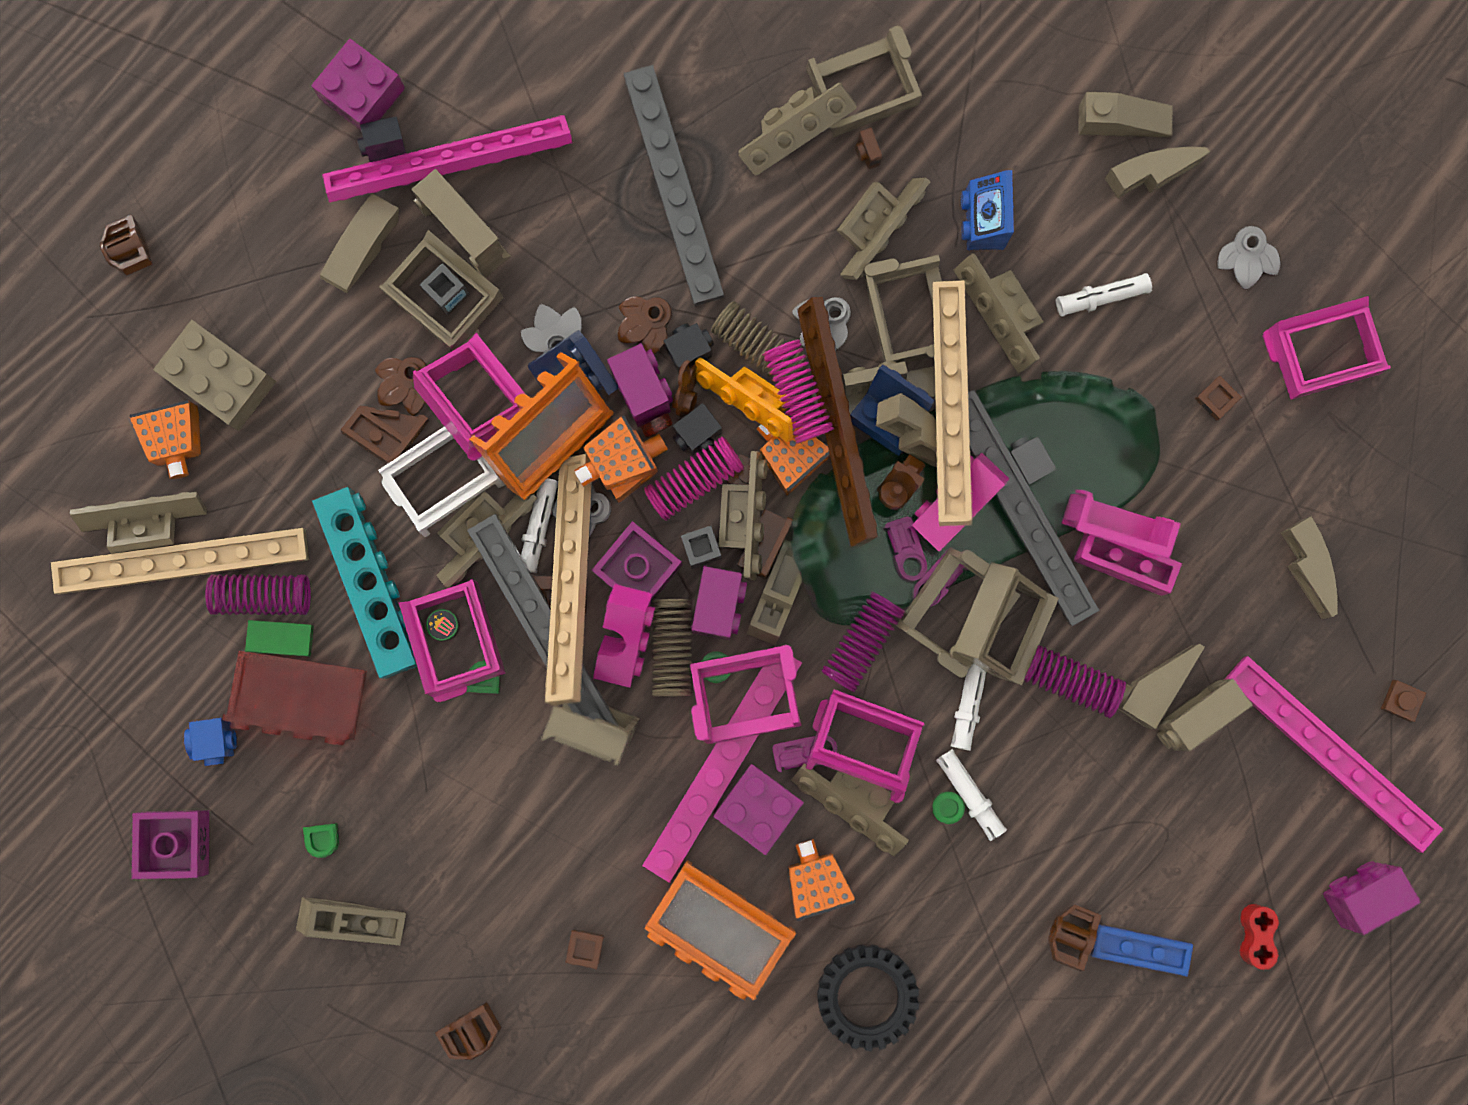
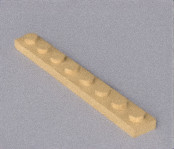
[933,281,972,526]
[545,454,592,705]
[51,528,309,595]

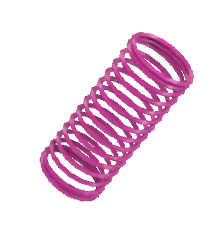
[762,340,834,443]
[644,436,744,521]

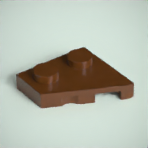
[341,406,429,464]

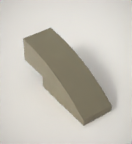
[1105,147,1210,198]
[320,193,399,293]
[876,393,937,468]
[1281,516,1337,619]
[746,540,814,646]

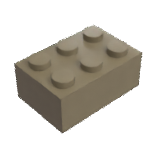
[153,320,277,431]

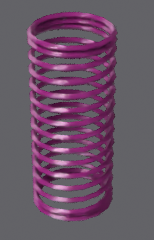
[205,574,311,615]
[821,591,906,692]
[1024,644,1126,718]

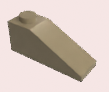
[1079,92,1172,137]
[1118,644,1205,729]
[296,897,406,945]

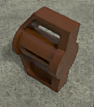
[100,215,152,275]
[1048,905,1102,972]
[435,1002,501,1060]

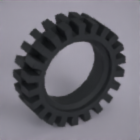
[817,944,919,1051]

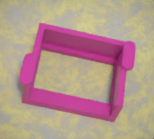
[1263,296,1391,400]
[413,333,525,461]
[1061,489,1180,559]
[399,579,506,702]
[690,645,802,744]
[805,689,924,803]

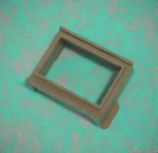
[806,26,922,137]
[411,168,511,278]
[379,230,503,351]
[864,255,942,363]
[896,547,1020,677]
[950,562,1059,685]
[541,704,640,765]

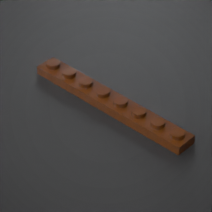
[797,297,878,547]

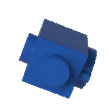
[184,718,237,766]

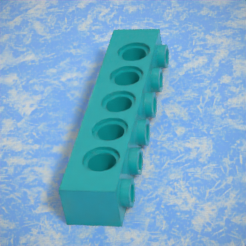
[312,487,417,679]

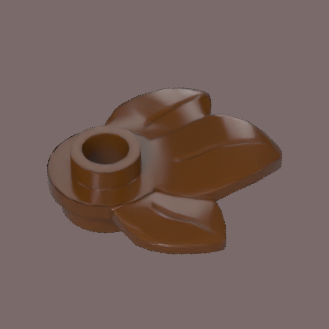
[618,296,672,354]
[375,357,427,416]
[672,360,698,417]

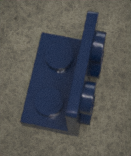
[528,330,619,416]
[850,365,935,456]

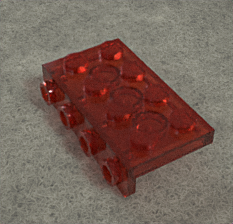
[222,651,367,745]

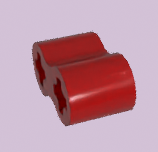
[1240,904,1279,970]

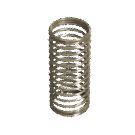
[711,301,808,388]
[651,599,692,696]

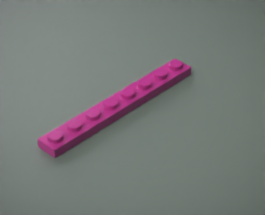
[323,115,572,202]
[642,646,802,883]
[1225,656,1443,853]

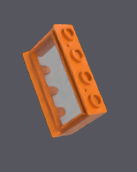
[469,352,614,500]
[644,860,796,1000]

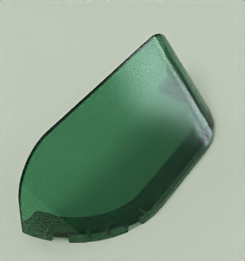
[791,371,1160,625]

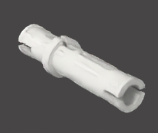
[1056,273,1152,316]
[521,478,558,573]
[951,663,986,751]
[936,749,1007,841]

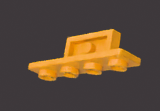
[695,357,793,442]

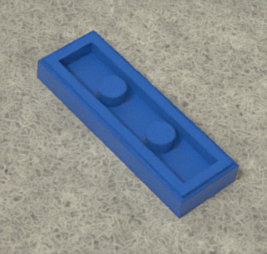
[1090,924,1193,977]

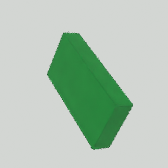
[245,620,314,657]

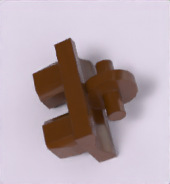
[876,455,925,509]

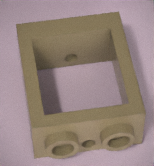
[1157,679,1253,751]

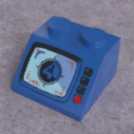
[961,170,1014,250]

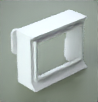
[378,426,505,537]

